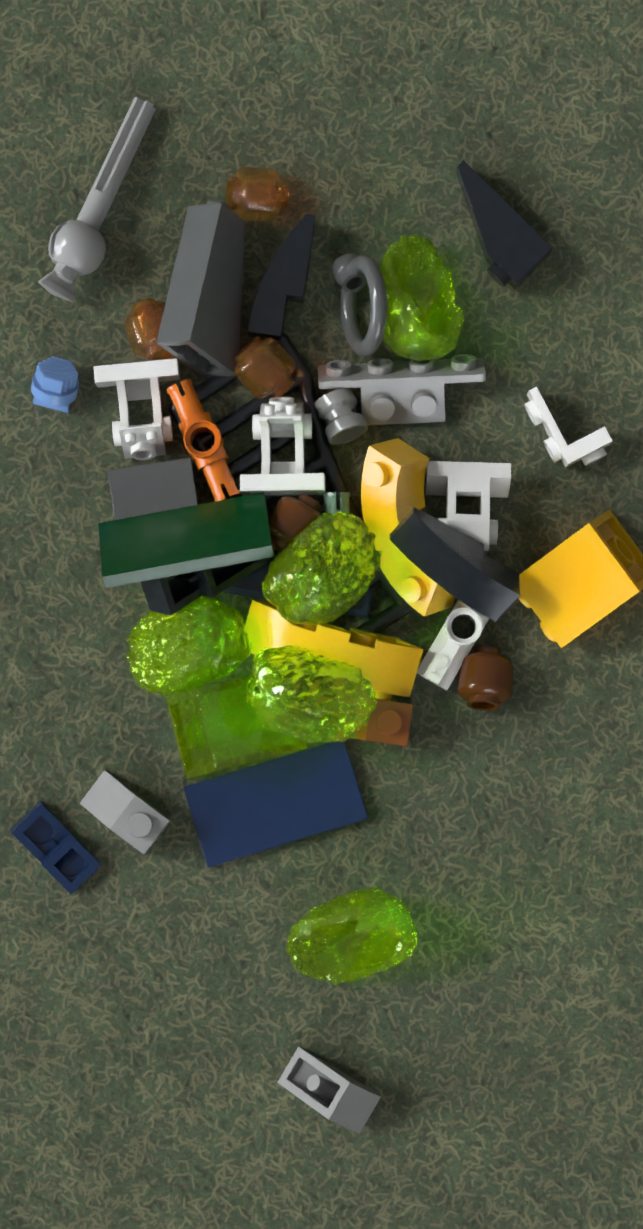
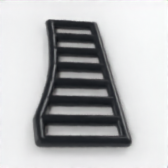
[169,333,413,634]

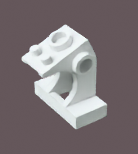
[93,358,180,460]
[240,397,326,496]
[425,461,511,555]

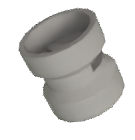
[315,388,368,445]

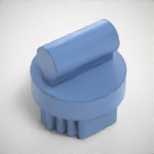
[31,356,79,413]

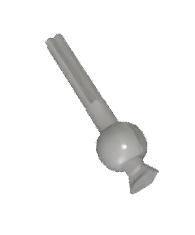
[38,97,156,302]

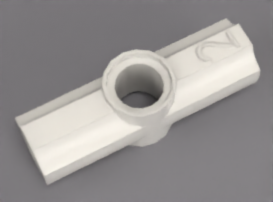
[417,599,489,691]

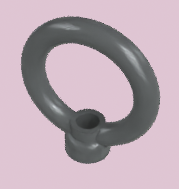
[331,253,388,356]

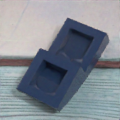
[10,801,101,894]

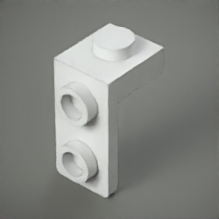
[524,387,612,468]

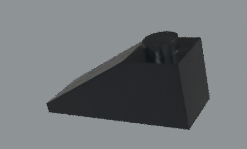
[456,160,553,289]

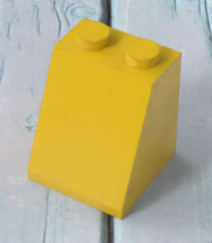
[518,509,643,648]

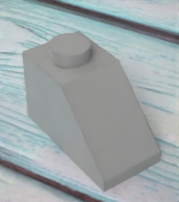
[80,770,171,854]
[277,1046,381,1134]

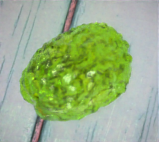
[379,234,465,361]
[262,511,382,625]
[125,596,252,697]
[245,645,377,743]
[286,887,417,986]

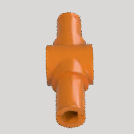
[167,379,241,501]

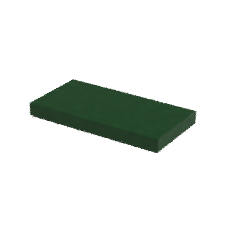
[98,492,274,588]

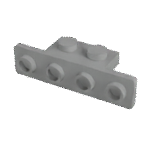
[318,354,486,425]

